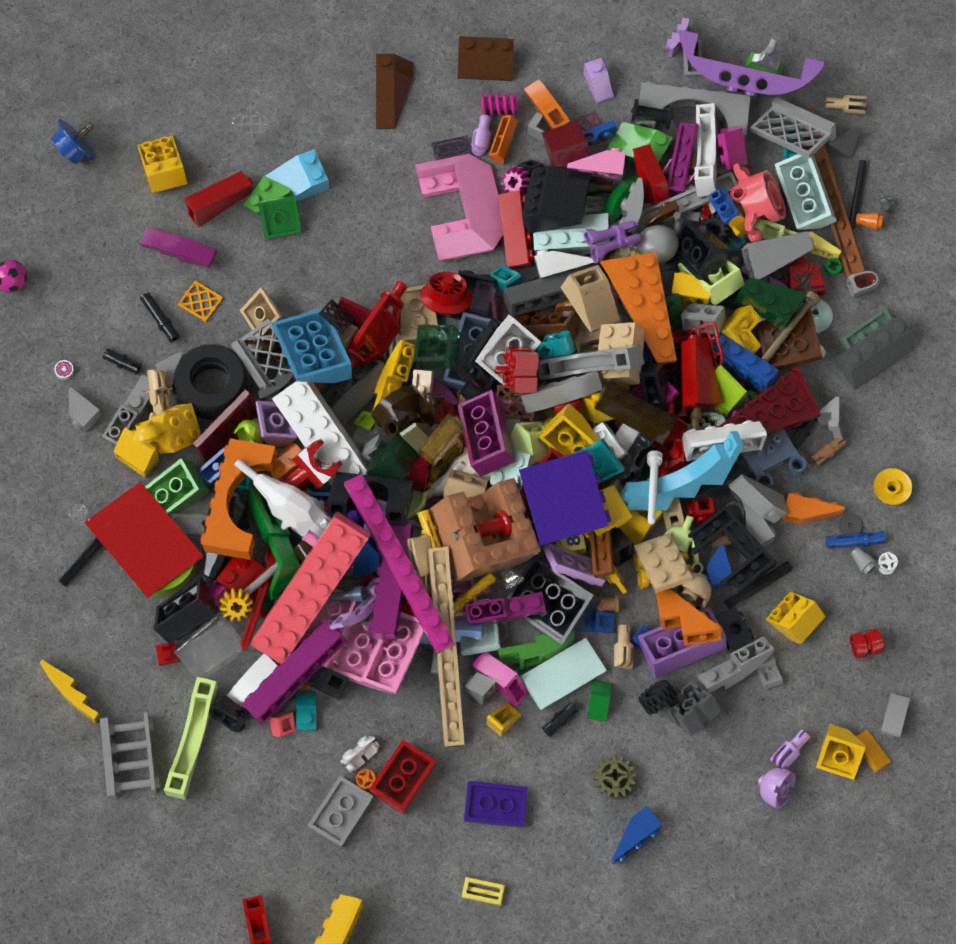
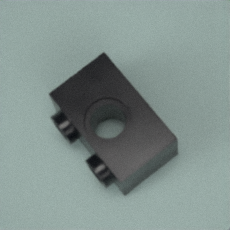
[715,607,754,653]

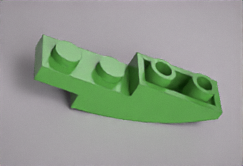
[498,633,574,670]

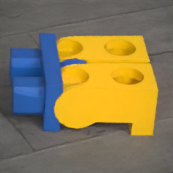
[709,188,747,238]

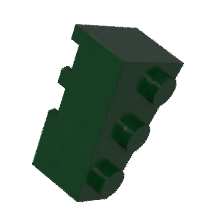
[736,277,807,330]

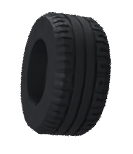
[174,344,248,419]

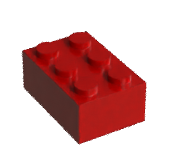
[369,740,436,815]

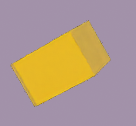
[487,702,522,737]

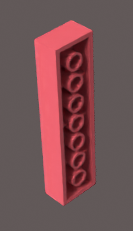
[250,512,370,664]

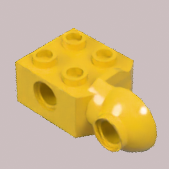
[132,403,202,454]

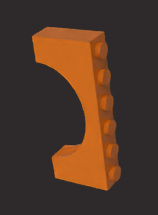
[201,439,277,560]

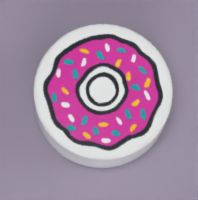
[54,360,74,380]

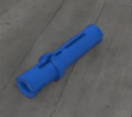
[826,531,885,549]

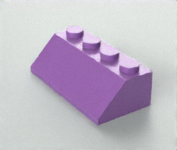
[638,607,727,678]

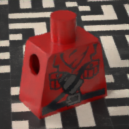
[788,256,826,297]

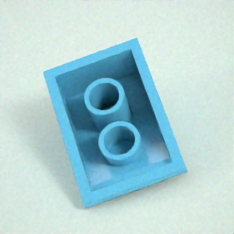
[266,149,329,202]

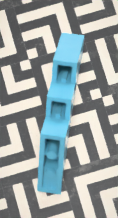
[620,431,744,510]

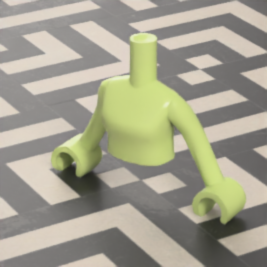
[664,515,704,573]

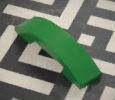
[601,174,638,225]

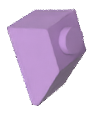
[583,58,614,104]

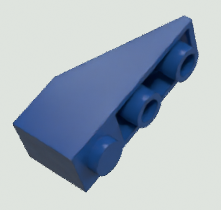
[612,806,662,864]

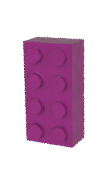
[458,390,515,477]

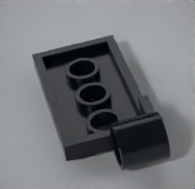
[453,319,499,400]

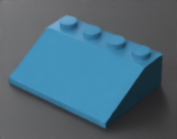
[272,309,352,383]

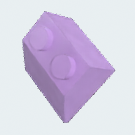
[256,401,297,447]

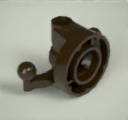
[371,385,444,455]

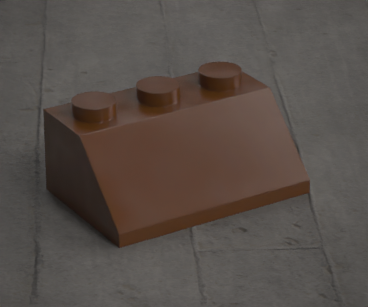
[457,36,514,81]

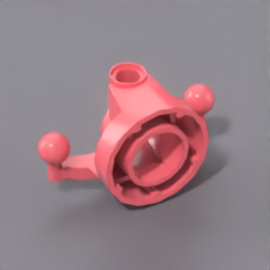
[730,164,786,242]

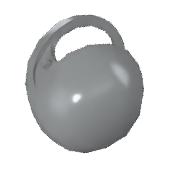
[634,225,680,271]

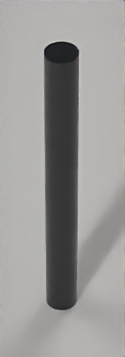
[850,160,867,229]

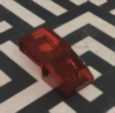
[435,401,463,431]

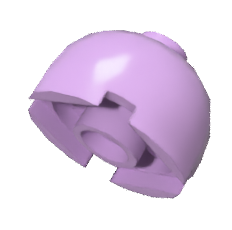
[758,768,796,809]

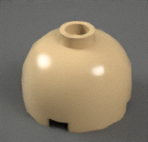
[672,572,711,609]

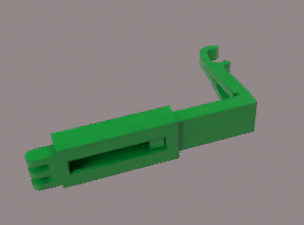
[246,483,300,611]

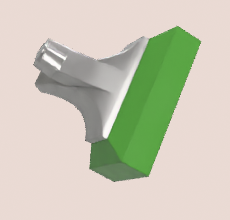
[745,38,785,75]

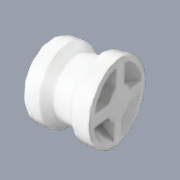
[877,552,898,575]

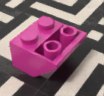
[717,125,748,170]

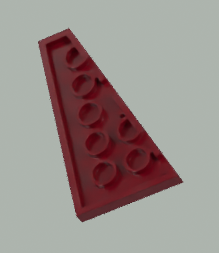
[717,365,821,435]

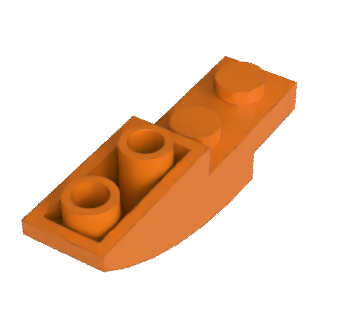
[524,80,570,129]

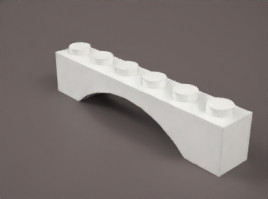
[694,103,717,196]

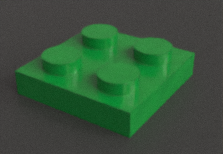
[258,195,302,239]

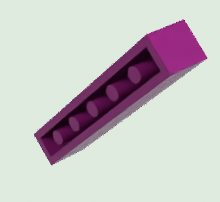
[368,522,414,641]
[242,620,347,725]

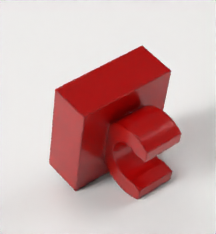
[155,642,179,666]

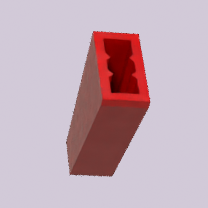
[185,171,253,228]
[681,334,722,408]

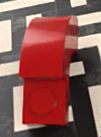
[242,895,272,944]

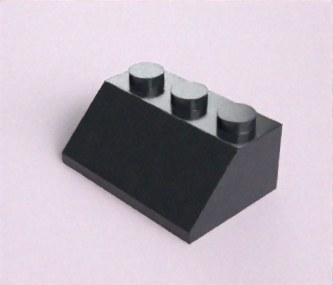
[674,219,731,280]
[154,577,215,644]

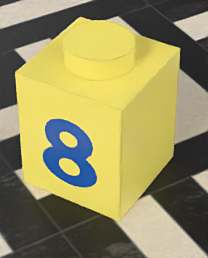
[556,534,586,554]

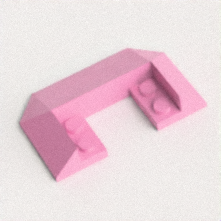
[415,153,503,262]

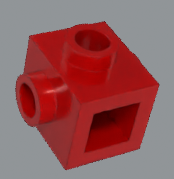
[687,498,716,524]

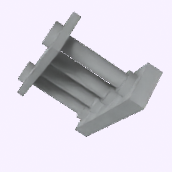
[100,712,160,800]

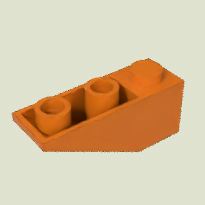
[782,493,845,525]

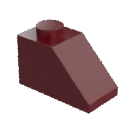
[401,453,434,493]

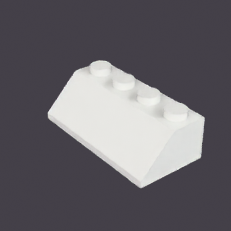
[682,420,767,461]

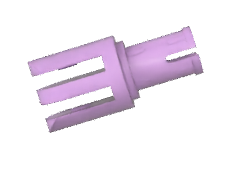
[471,115,491,156]
[770,730,810,769]

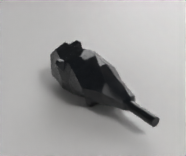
[201,488,250,592]

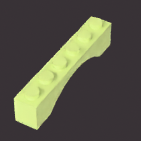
[164,677,218,800]

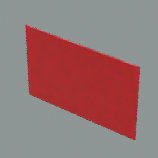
[84,482,204,598]

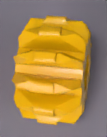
[220,588,253,622]

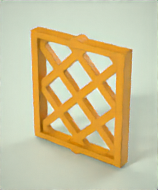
[178,281,223,322]

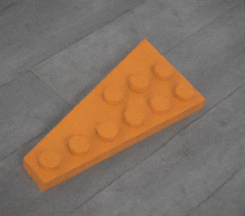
[600,252,677,364]

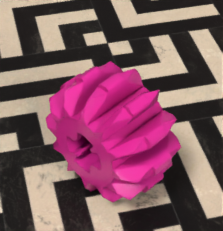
[501,166,530,194]

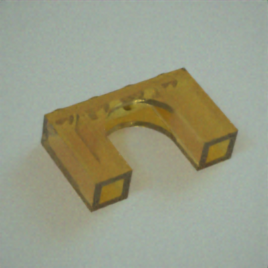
[419,414,464,484]

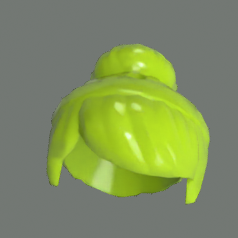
[234,418,264,444]

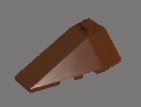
[376,54,413,129]
[503,306,580,342]

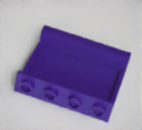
[519,450,612,545]

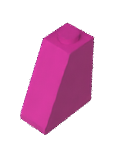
[472,652,529,707]

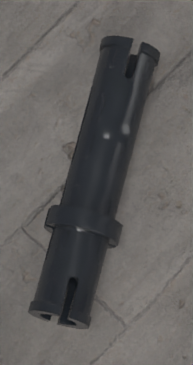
[140,292,180,343]

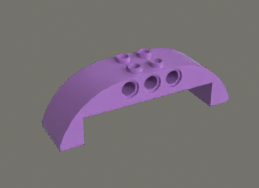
[679,30,824,96]

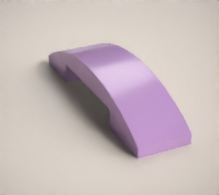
[329,577,379,630]

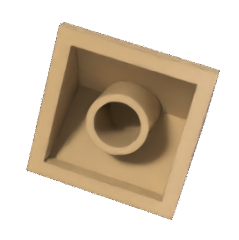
[240,287,283,336]

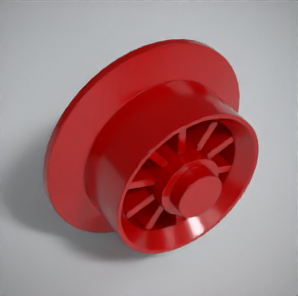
[420,271,472,316]

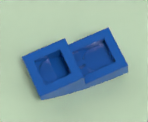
[577,611,614,633]

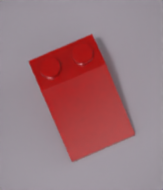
[216,557,287,619]

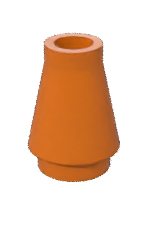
[856,212,884,231]

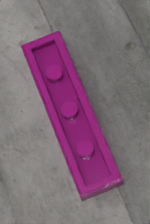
[667,122,699,194]

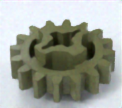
[593,755,637,799]

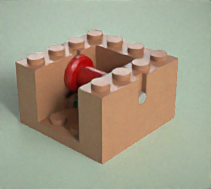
[429,478,541,583]

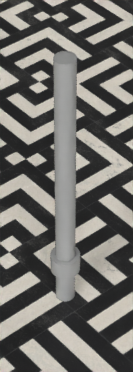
[190,562,278,641]

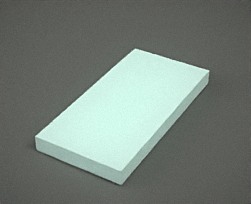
[520,638,607,710]

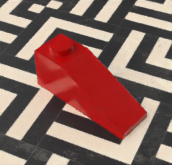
[633,144,670,204]

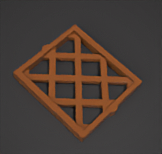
[497,385,531,419]

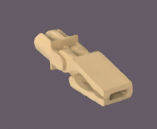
[146,369,173,417]
[407,535,432,600]

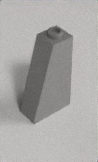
[741,231,814,280]

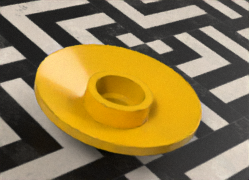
[873,468,912,505]

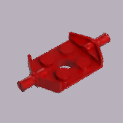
[647,403,689,477]

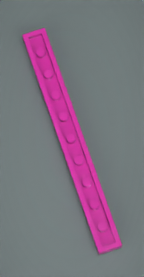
[344,474,455,654]

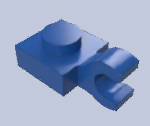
[584,120,617,146]

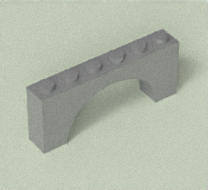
[636,82,751,142]

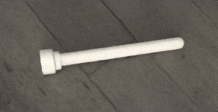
[647,451,662,525]

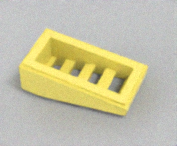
[809,231,842,259]

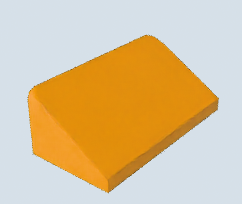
[856,730,891,773]

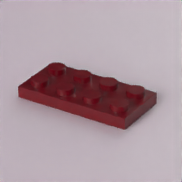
[193,390,258,463]

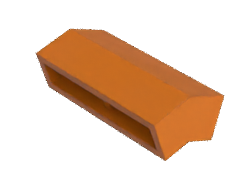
[489,115,518,165]

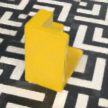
[720,305,761,354]

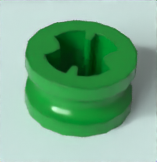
[824,258,842,277]

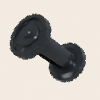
[631,99,674,129]

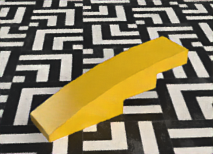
[40,660,101,724]

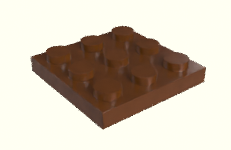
[756,308,823,370]

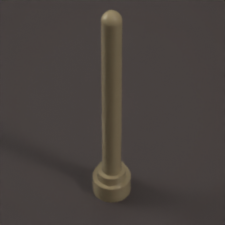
[761,291,820,363]

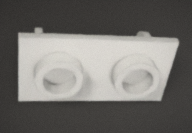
[340,736,380,773]

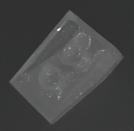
[174,615,244,680]

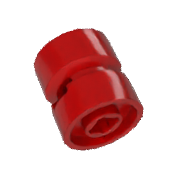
[850,628,884,659]

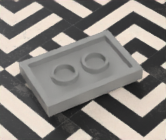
[308,776,374,848]

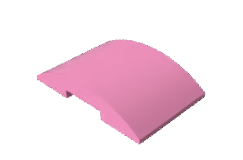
[295,588,424,694]

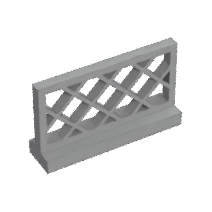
[750,97,837,159]
[231,319,294,402]

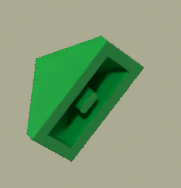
[587,680,612,721]

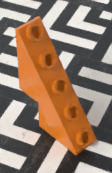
[656,589,723,646]

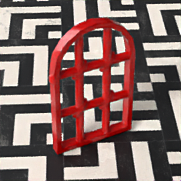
[688,322,724,370]

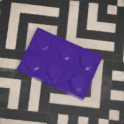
[464,781,528,828]

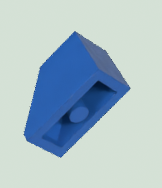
[197,447,225,486]
[703,544,732,590]

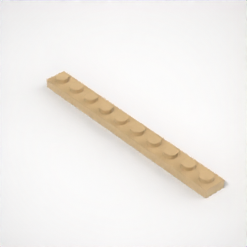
[428,547,465,746]

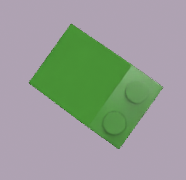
[607,122,673,167]
[145,458,210,516]

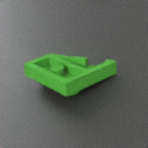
[243,176,293,216]

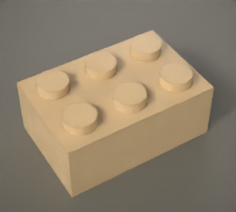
[597,322,645,385]

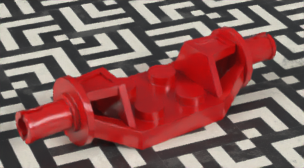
[345,281,408,372]

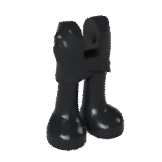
[615,433,663,488]

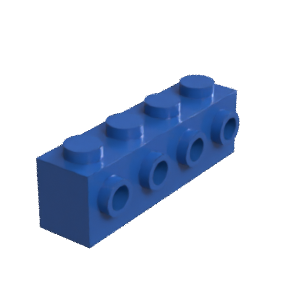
[709,332,779,392]

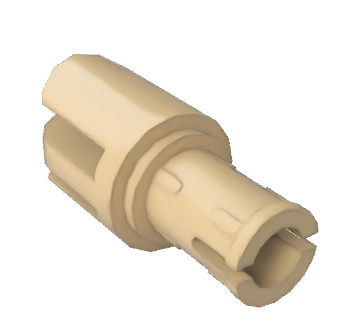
[825,95,867,114]
[614,625,634,670]

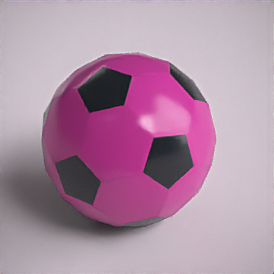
[0,259,27,293]

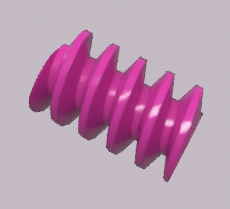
[481,92,518,116]

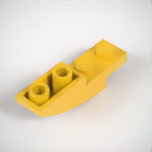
[373,340,418,410]

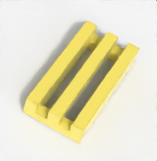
[462,877,505,906]

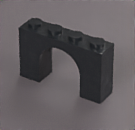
[327,471,413,526]

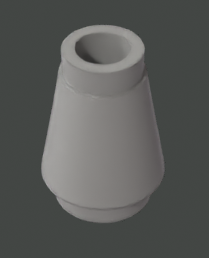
[851,547,878,576]

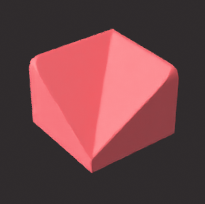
[269,711,296,737]

